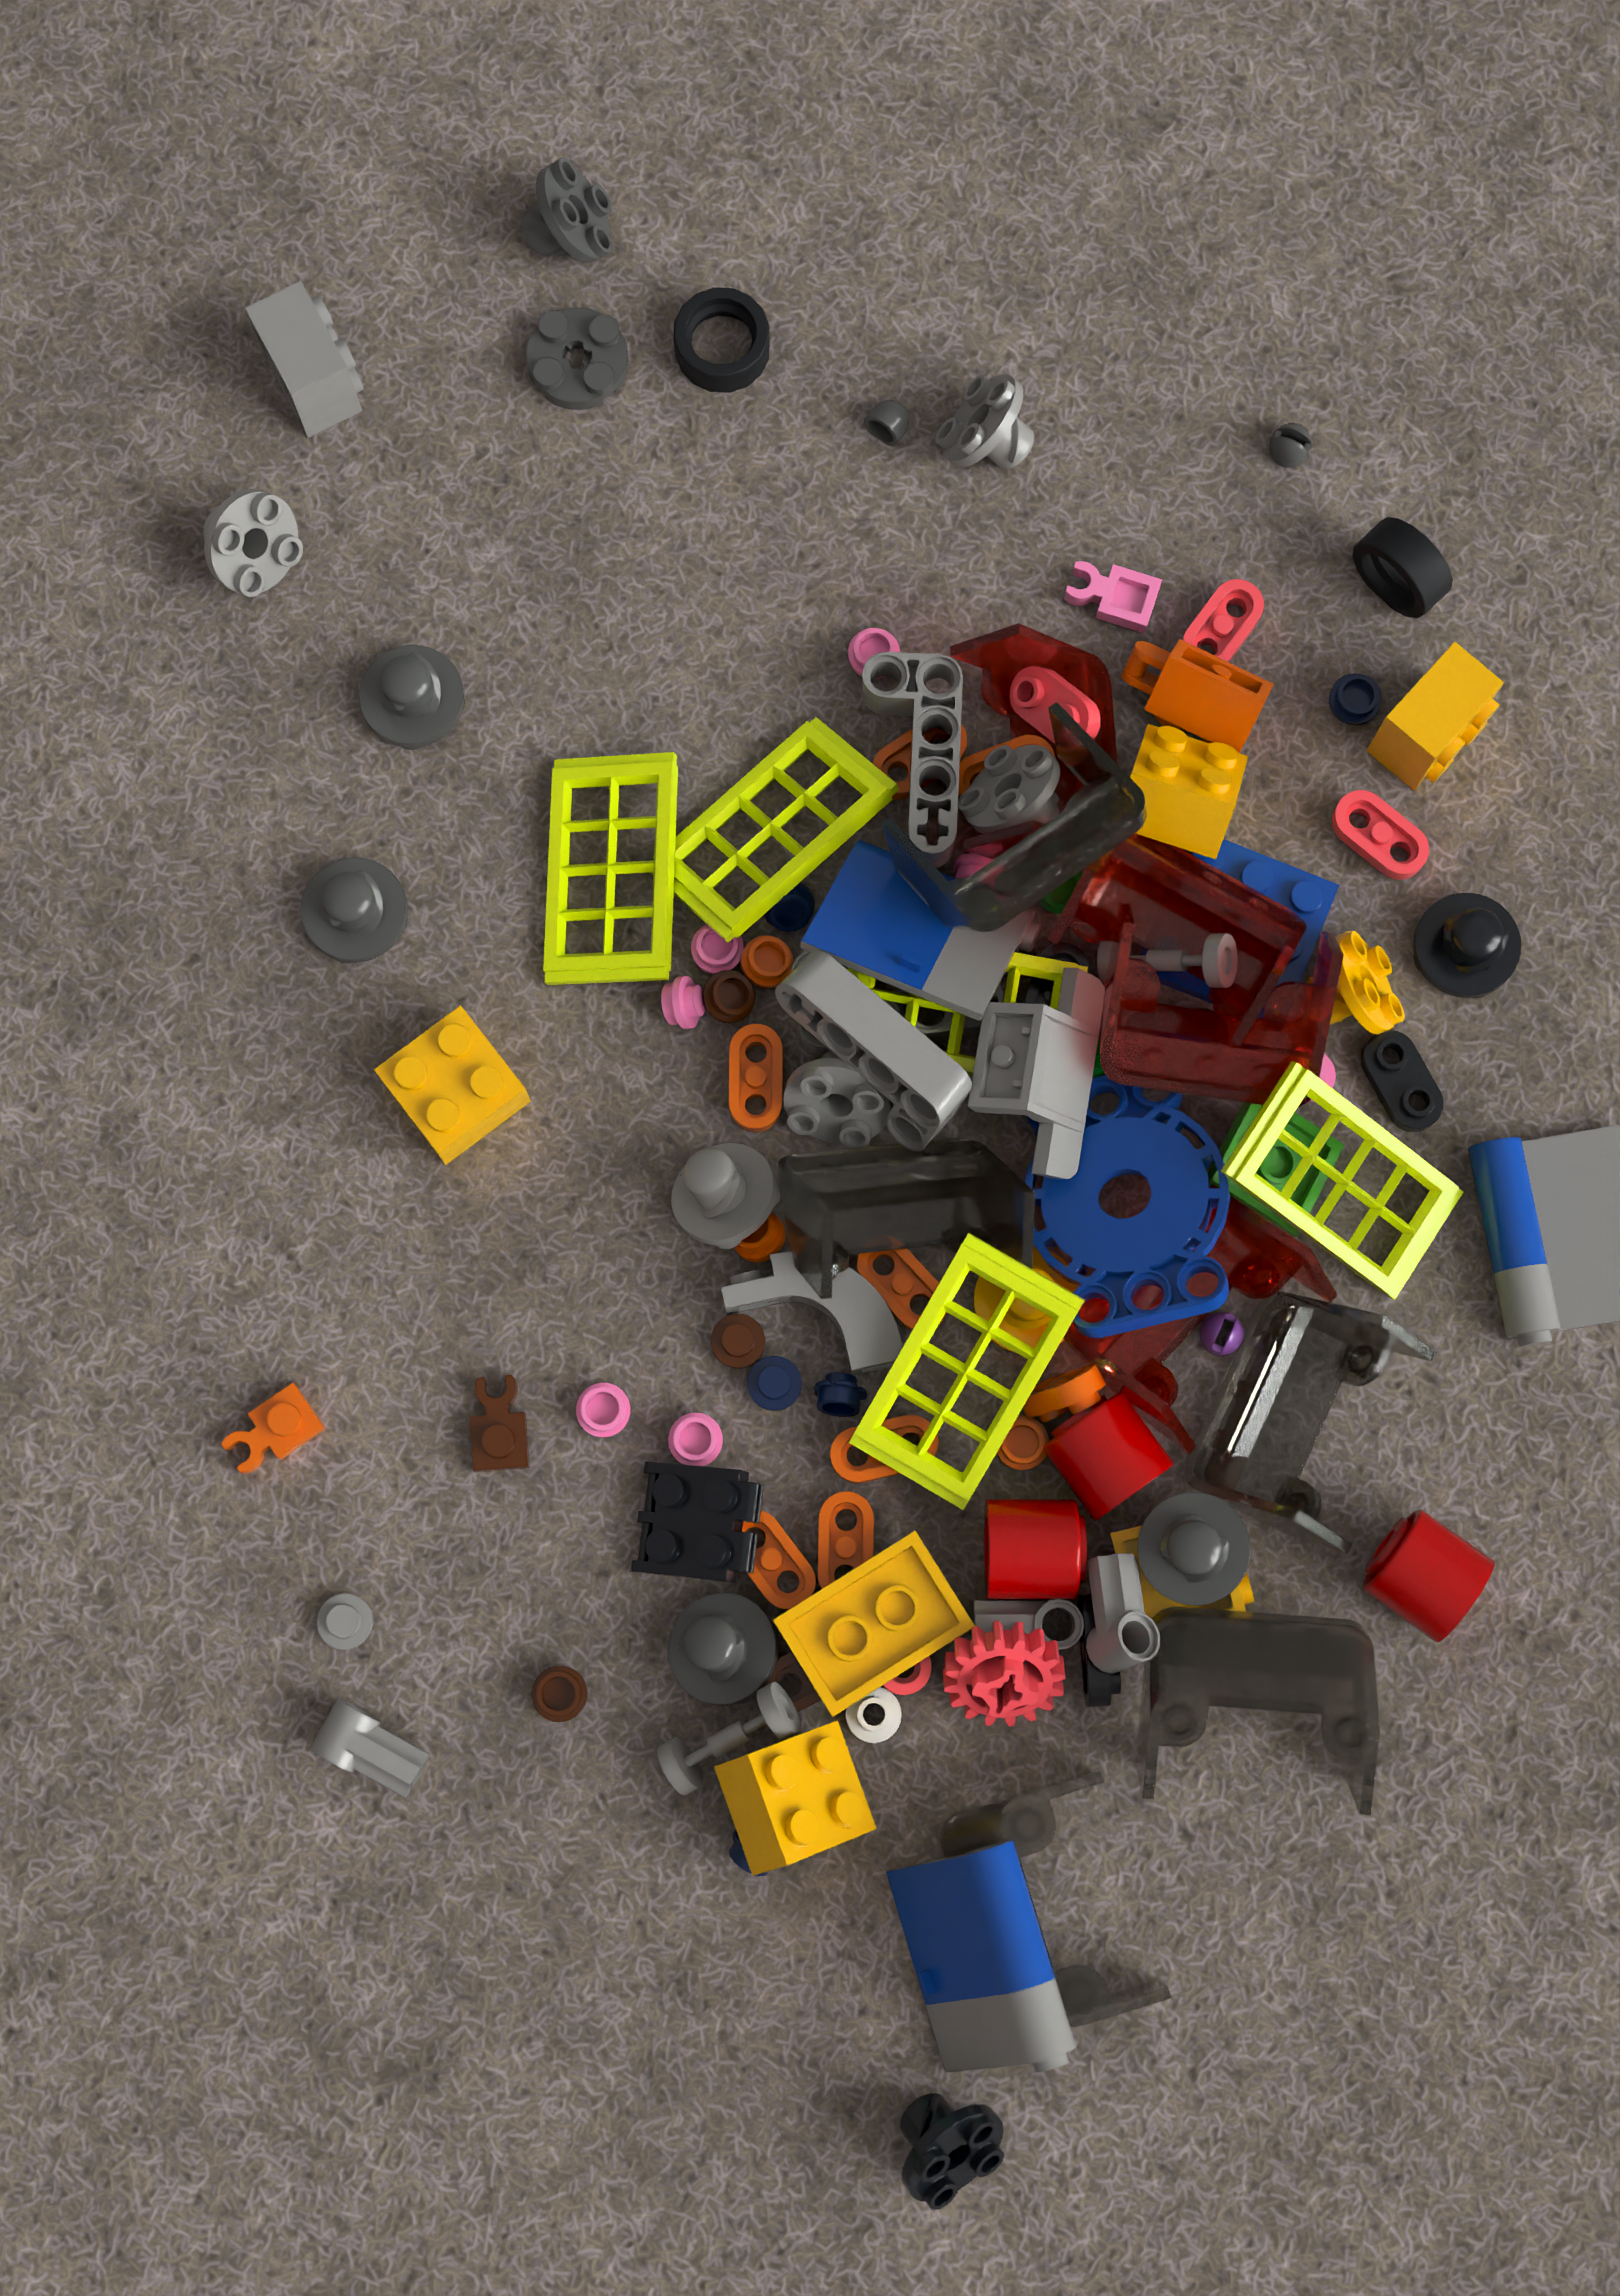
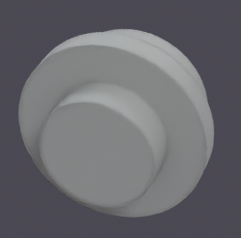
[317,1594,373,1650]

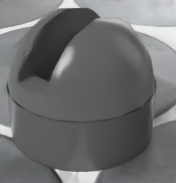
[864,399,909,446]
[1269,422,1312,468]

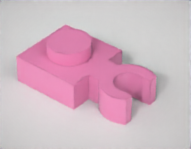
[1064,561,1162,634]

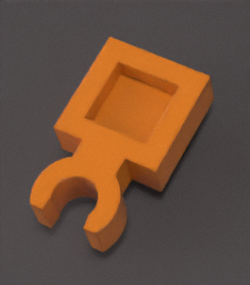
[221,1382,326,1474]

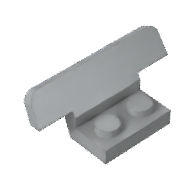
[968,968,1105,1180]

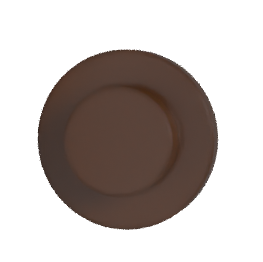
[702,970,755,1024]
[711,1314,765,1369]
[532,1666,588,1722]

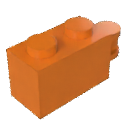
[1121,639,1274,753]

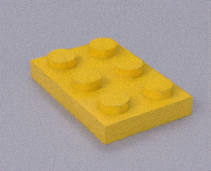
[773,1531,975,1717]

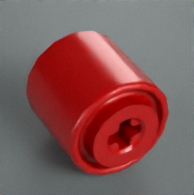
[1044,1392,1174,1521]
[983,1499,1087,1599]
[1362,1509,1495,1642]

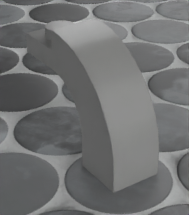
[721,1252,903,1375]

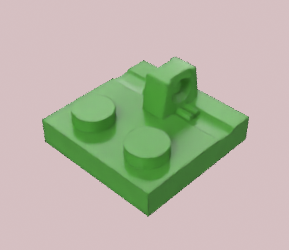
[1207,1088,1344,1238]

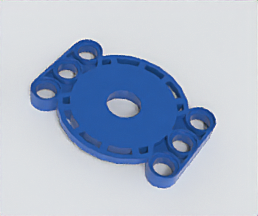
[1022,1063,1230,1338]

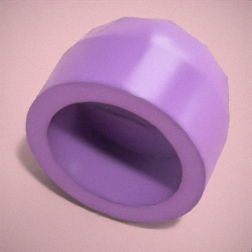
[1199,1312,1245,1357]

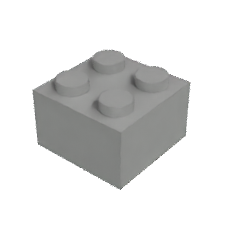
[245,281,364,437]

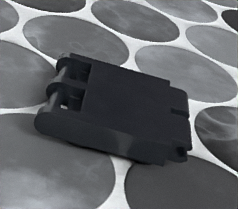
[631,1462,764,1583]

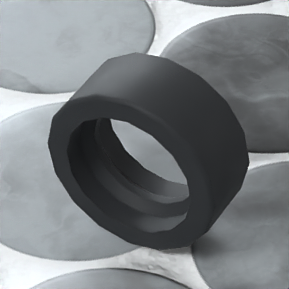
[673,287,770,393]
[1352,517,1453,619]

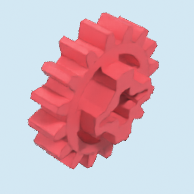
[943,1621,1066,1727]

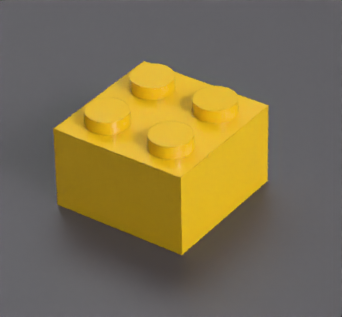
[1366,642,1504,790]
[1114,724,1248,859]
[374,1005,531,1165]
[714,1720,877,1876]

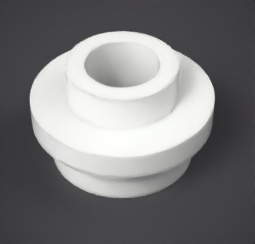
[846,1687,902,1743]

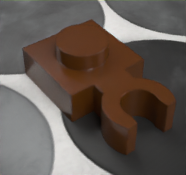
[470,1375,530,1473]

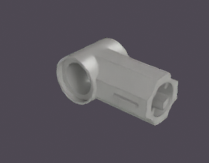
[1087,1553,1160,1674]
[972,1599,1084,1650]
[310,1698,431,1797]

